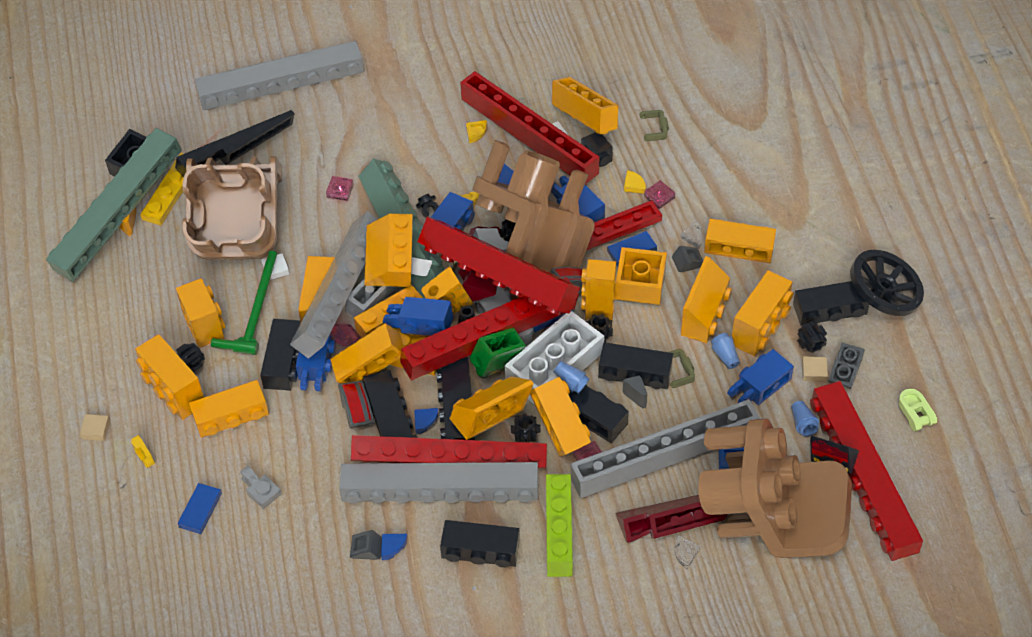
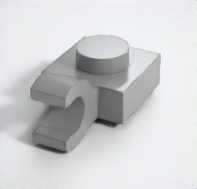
[240,466,282,509]

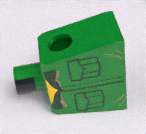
[470,328,526,378]

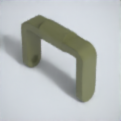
[639,110,669,141]
[669,349,695,388]

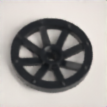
[850,250,924,316]

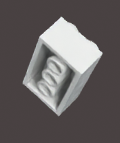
[505,311,604,405]

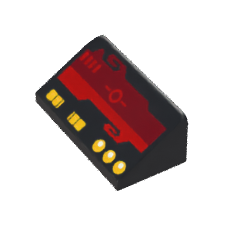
[810,435,859,474]

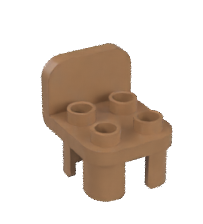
[472,140,594,273]
[183,156,282,260]
[698,418,852,558]

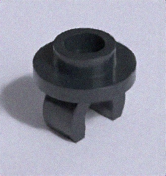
[416,193,439,218]

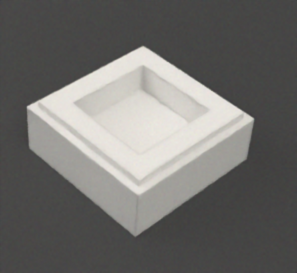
[261,253,289,280]

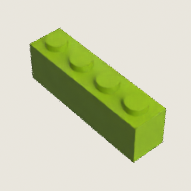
[546,474,573,577]

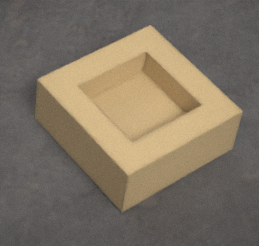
[802,356,828,382]
[79,414,110,441]

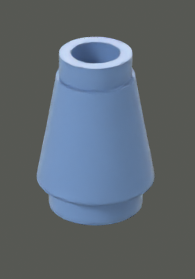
[711,333,740,369]
[553,360,590,394]
[791,401,819,436]

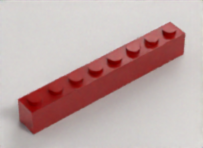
[460,71,599,185]
[417,217,581,315]
[400,277,578,381]
[810,381,923,561]

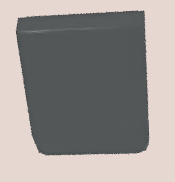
[672,246,703,272]
[623,376,647,409]
[350,530,382,560]

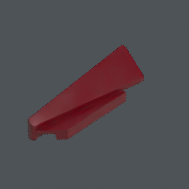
[458,226,500,302]
[616,495,728,543]

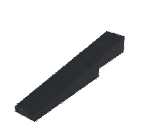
[175,110,295,178]

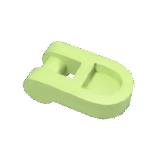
[898,389,937,432]

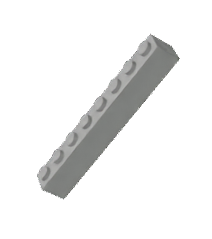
[195,41,364,110]
[290,211,378,358]
[571,399,760,498]
[339,462,538,503]

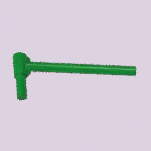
[211,251,277,355]

